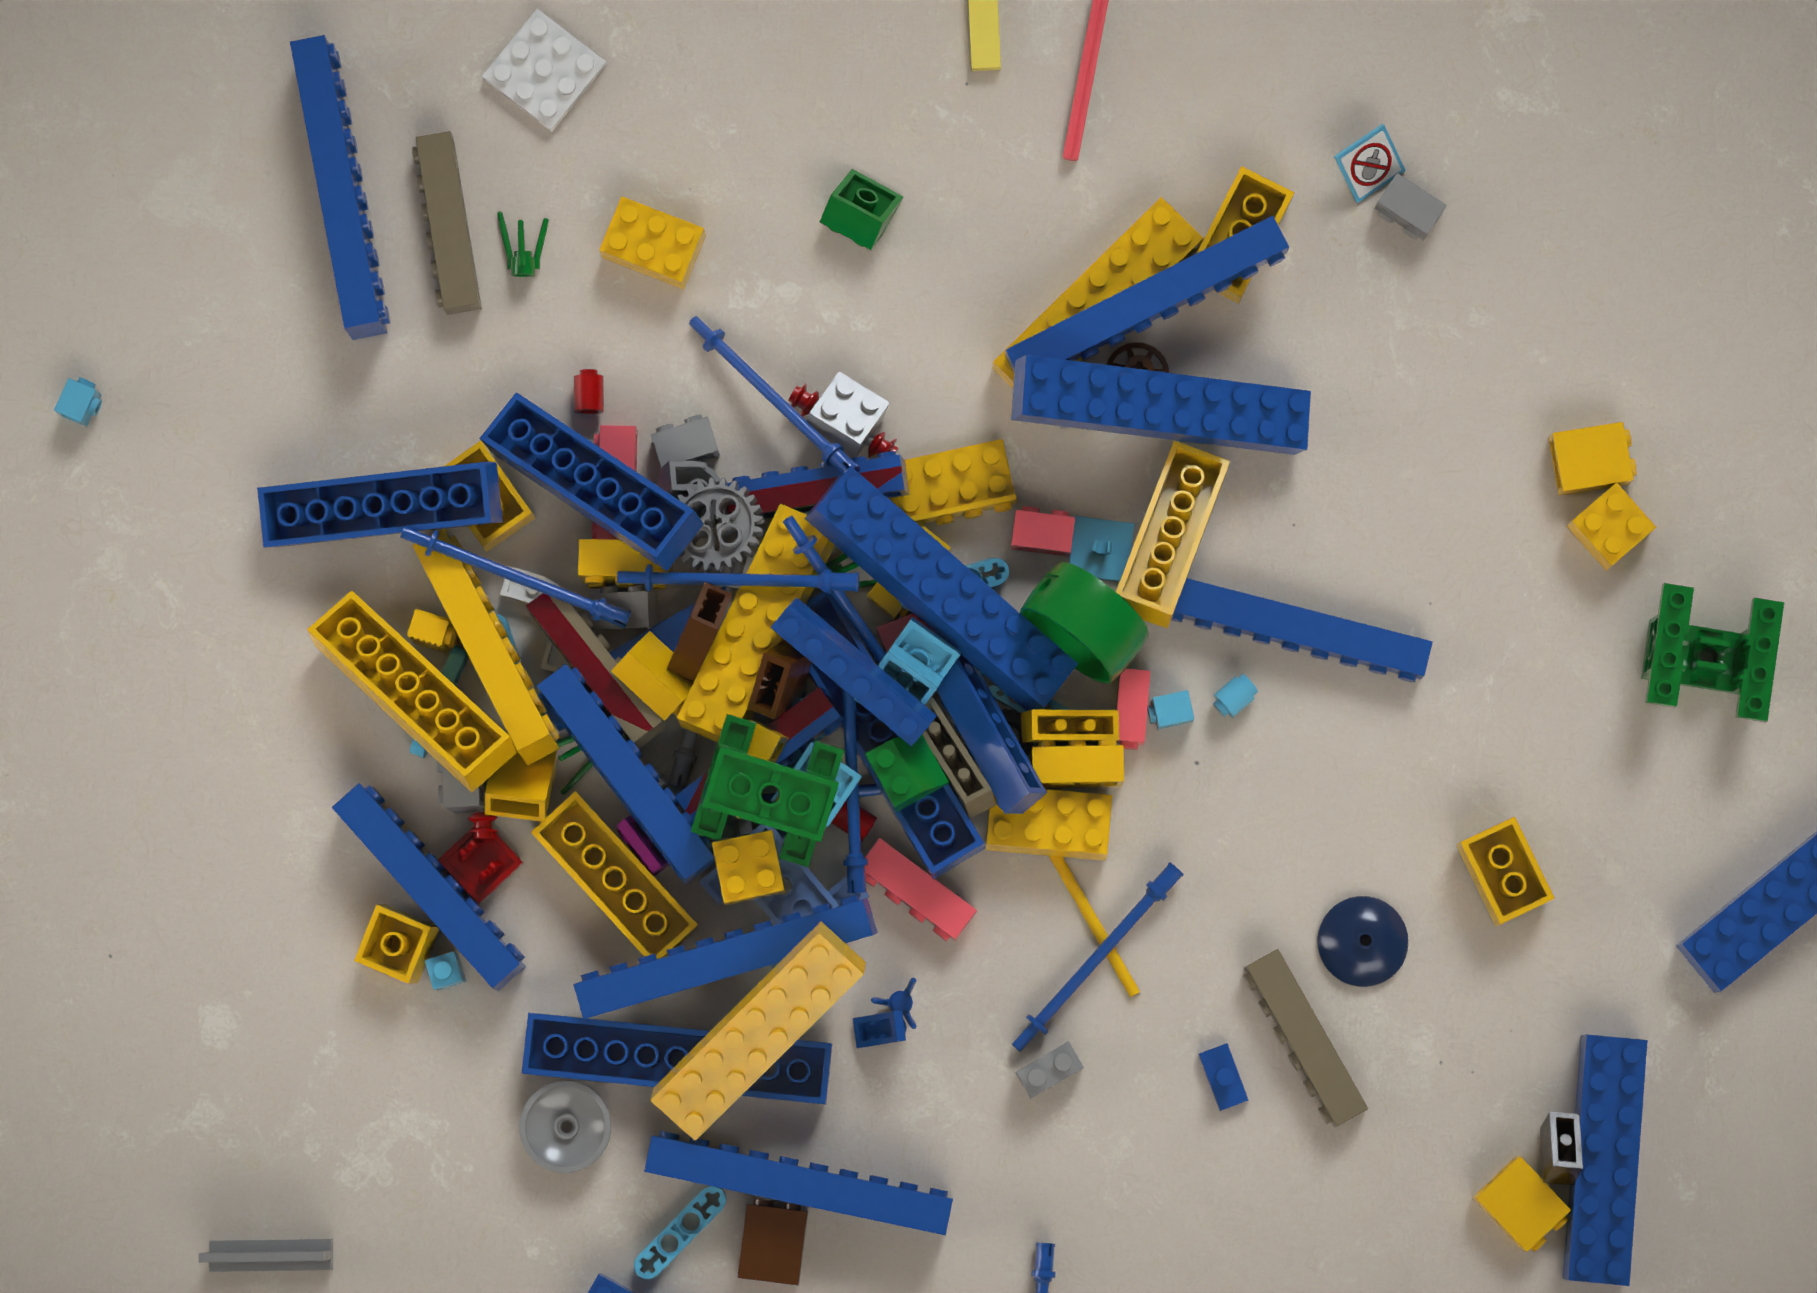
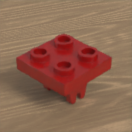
[438,826,524,904]

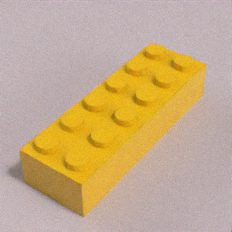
[1116,440,1230,629]
[531,791,700,959]

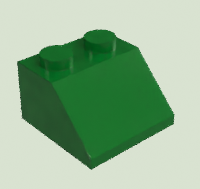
[819,169,903,250]
[865,734,949,812]

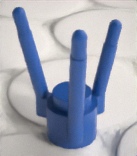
[871,978,917,1029]

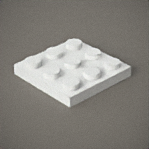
[482,9,607,132]

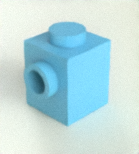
[54,377,102,427]

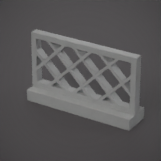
[199,1239,333,1272]

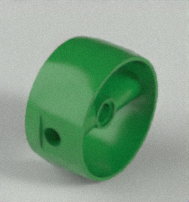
[1020,562,1149,684]

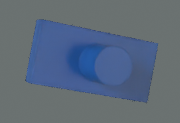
[853,1010,907,1048]
[1198,1043,1249,1111]

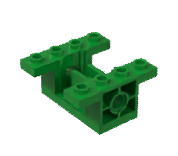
[1641,583,1784,723]
[690,713,844,867]

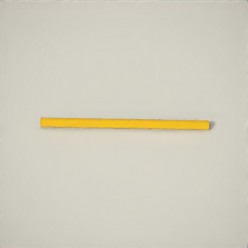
[1049,856,1141,998]

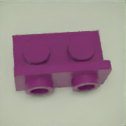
[616,815,669,876]

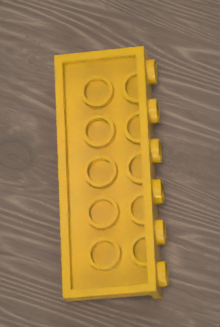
[888,439,1017,527]

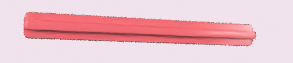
[1063,0,1109,161]

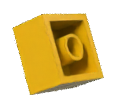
[1566,482,1657,571]
[712,830,786,905]
[354,904,439,984]

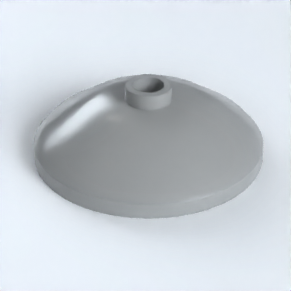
[519,1081,611,1173]

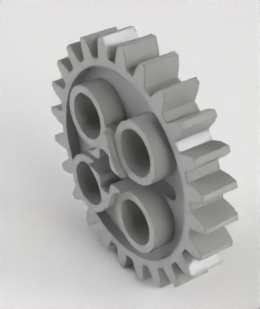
[677,477,765,573]

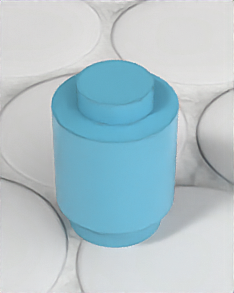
[1213,674,1258,718]

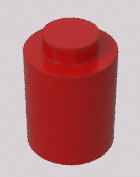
[574,369,604,414]
[831,799,878,843]

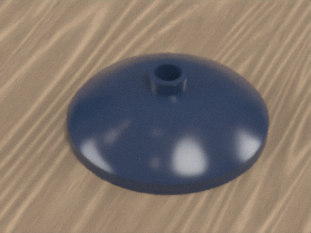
[1317,896,1408,987]

